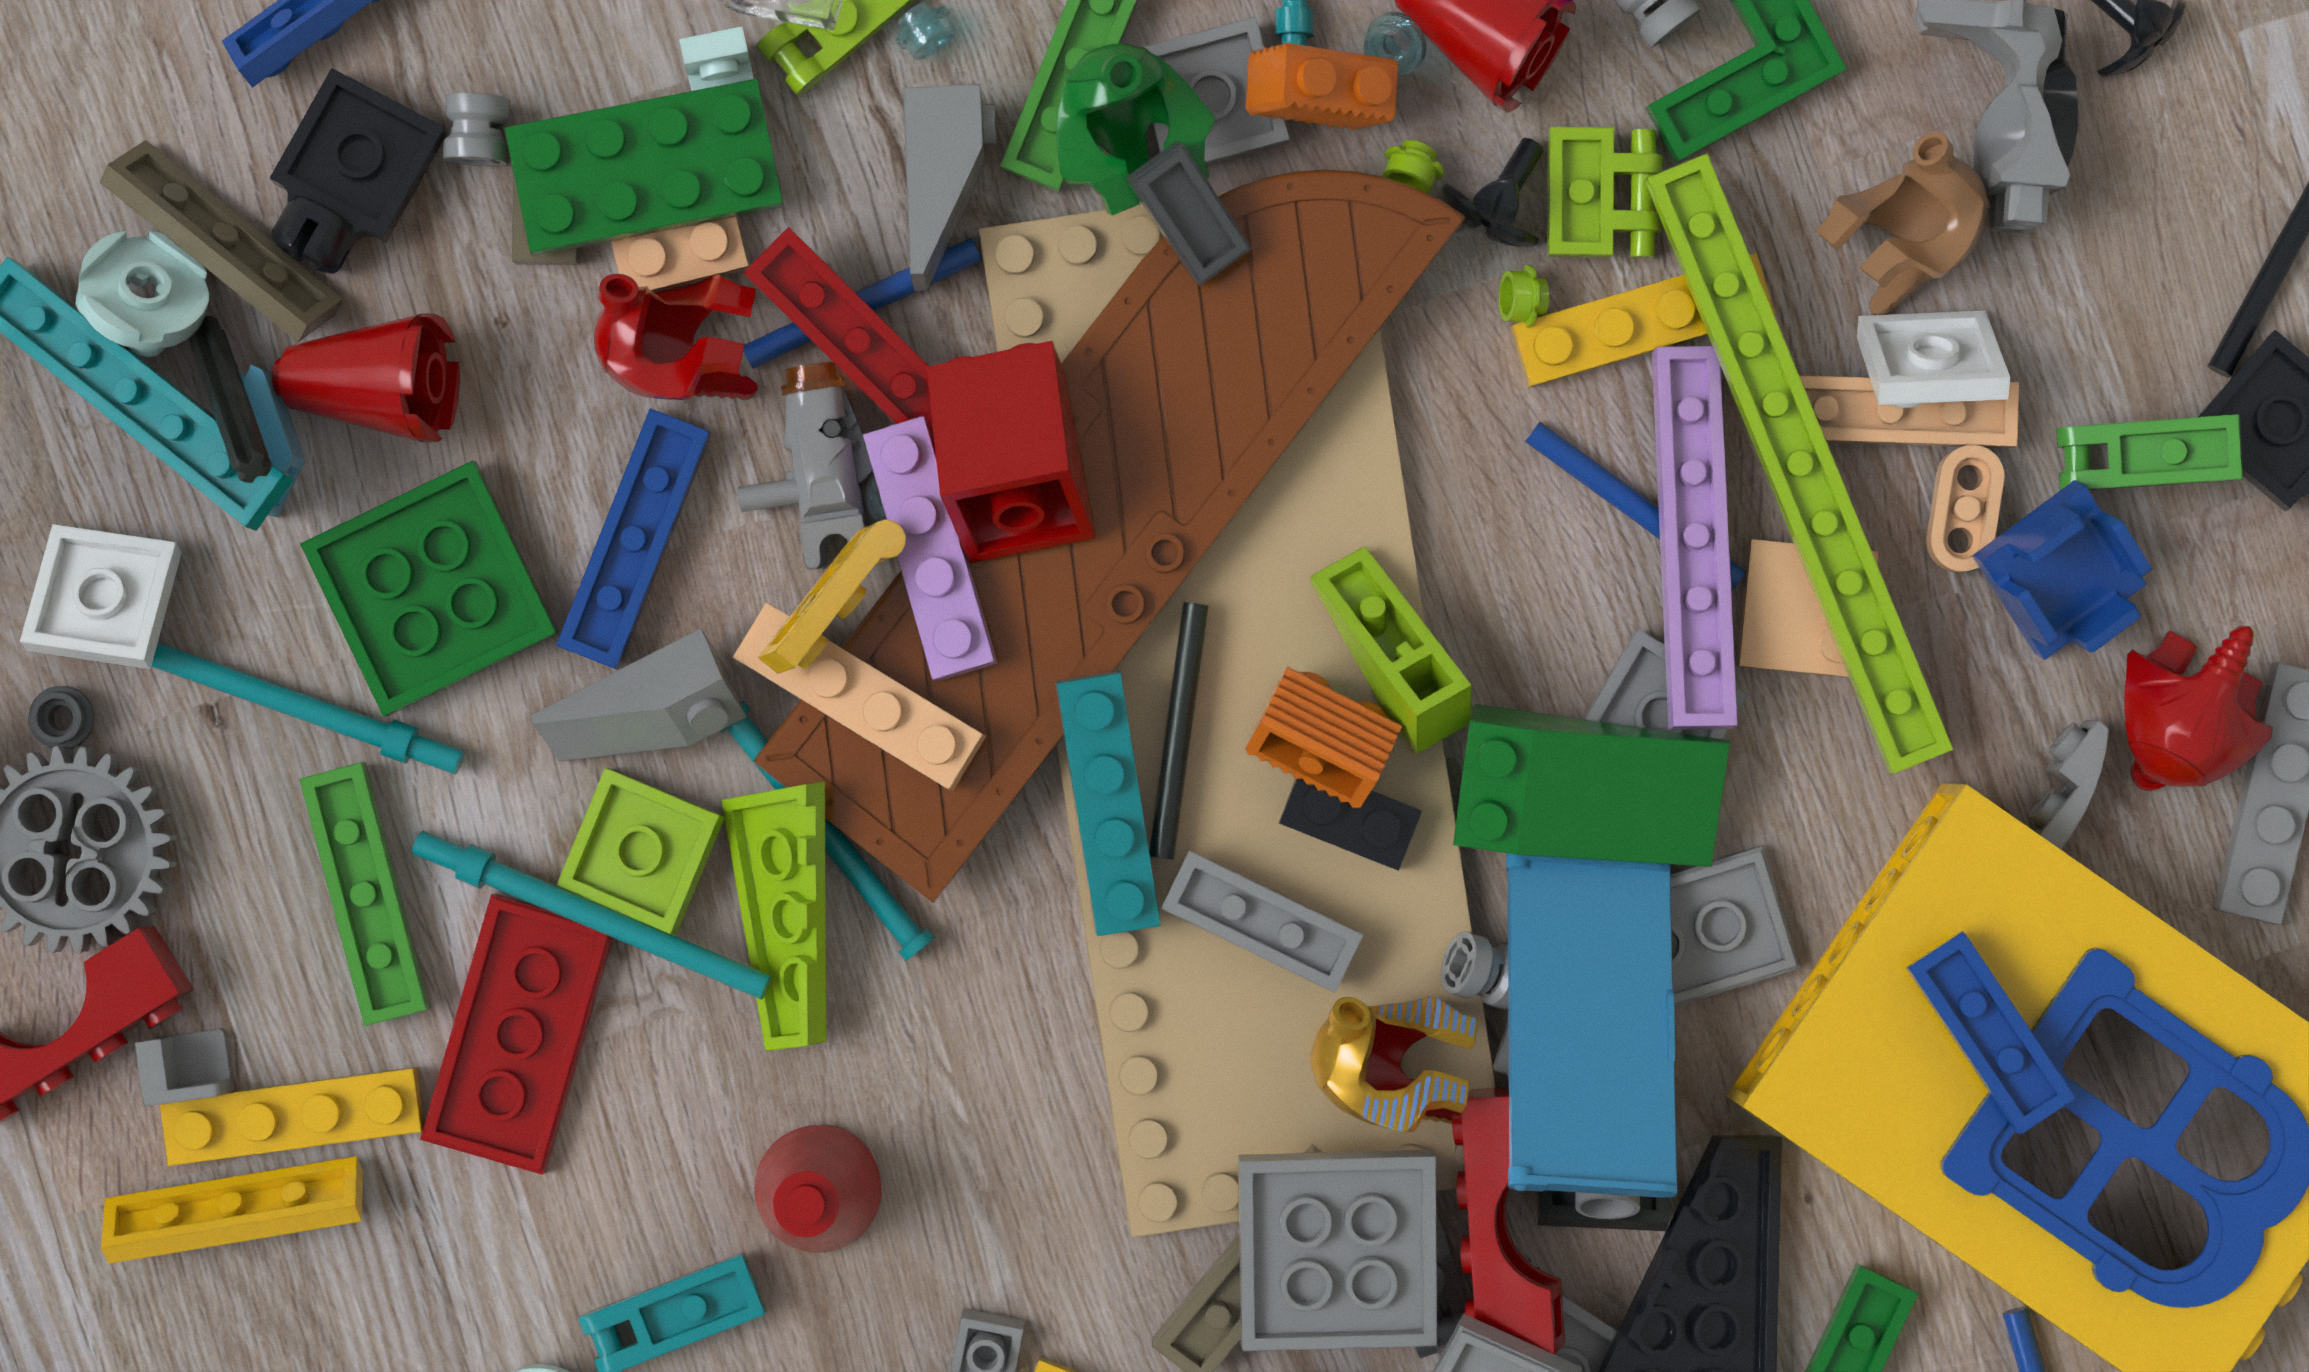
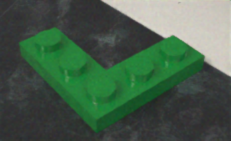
[1646,0,1847,164]
[1805,1263,1918,1372]

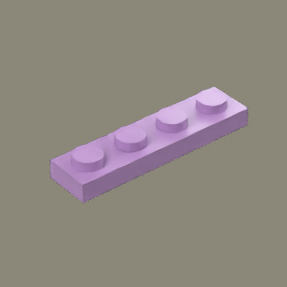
[863,416,998,682]

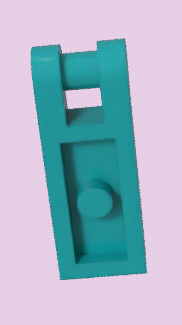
[577,1252,767,1372]

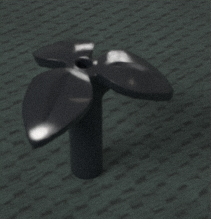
[2091,0,2185,77]
[1442,138,1543,247]

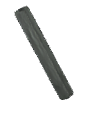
[188,315,272,483]

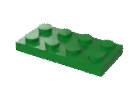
[504,78,784,257]

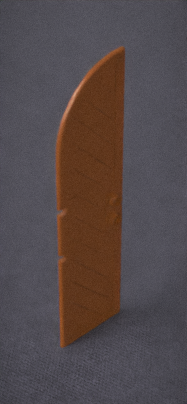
[753,170,1466,903]

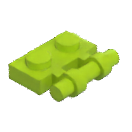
[1547,127,1663,259]

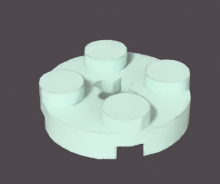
[75,231,210,357]

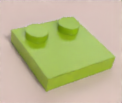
[556,768,725,935]

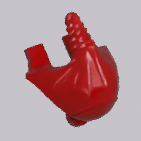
[594,274,758,400]
[2124,625,2273,791]

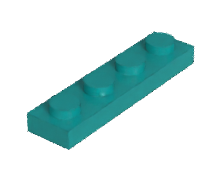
[1055,670,1161,936]

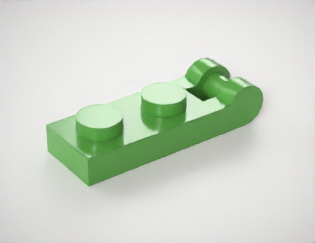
[2056,414,2244,491]

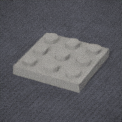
[1238,1150,1437,1351]

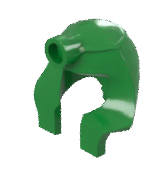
[1056,44,1215,215]

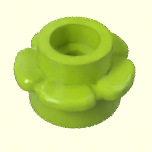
[1383,140,1444,194]
[1498,265,1549,328]

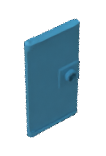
[1506,853,1677,1198]

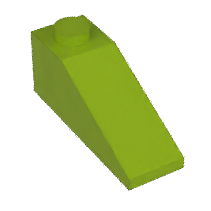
[1311,546,1471,754]

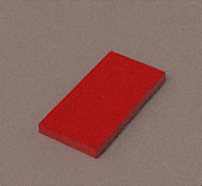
[420,893,614,1175]

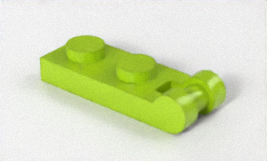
[756,0,916,96]

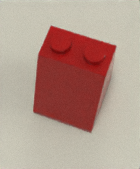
[926,341,1095,563]

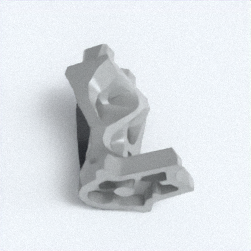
[1915,0,2078,234]

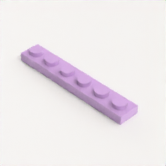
[1652,346,1737,730]

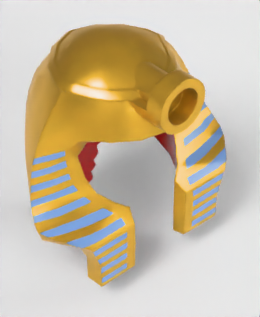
[1310,996,1478,1133]

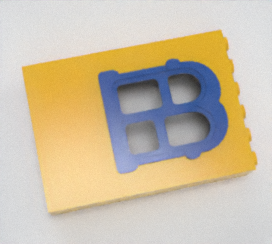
[1724,783,2309,1372]

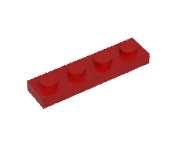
[743,226,934,438]

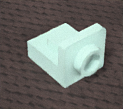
[679,26,754,91]

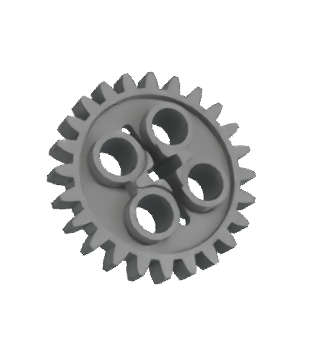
[0,746,178,953]

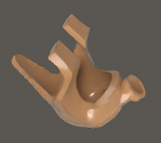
[1816,132,1990,315]

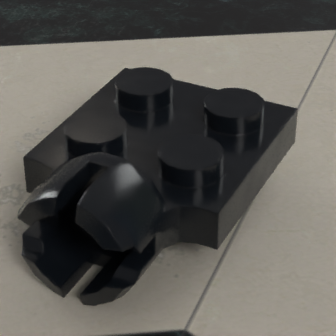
[270,68,447,274]
[2197,330,2309,511]

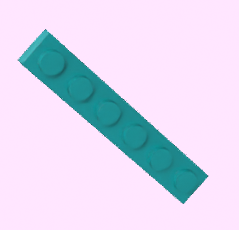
[0,257,294,531]

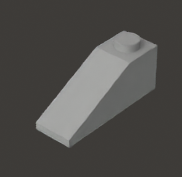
[903,84,997,291]
[530,628,746,761]

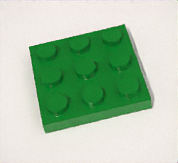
[300,460,559,717]

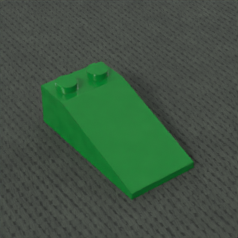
[1453,704,1730,867]

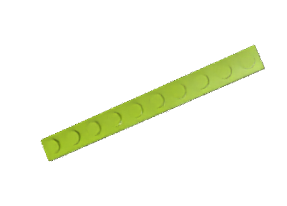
[1645,154,1953,774]

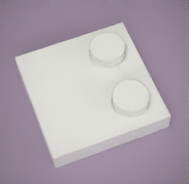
[1857,310,2010,408]
[20,524,182,669]

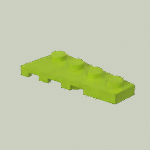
[721,781,827,1051]

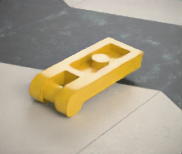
[758,520,906,674]

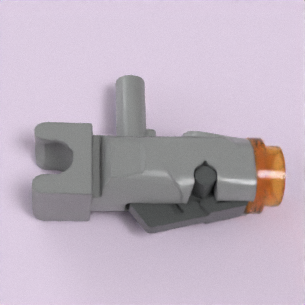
[738,362,873,570]

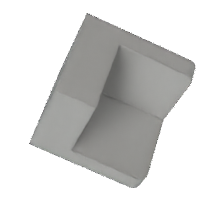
[135,1028,235,1107]

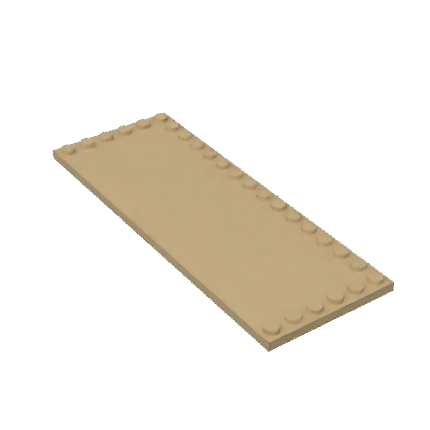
[979,191,1496,1238]

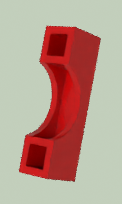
[0,925,194,1124]
[1452,1088,1565,1355]

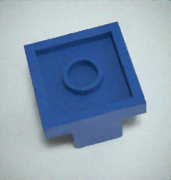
[1972,480,2152,660]

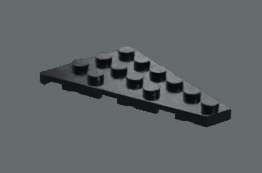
[1598,1135,1782,1372]

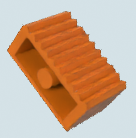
[1246,42,1398,130]
[1245,666,1402,808]

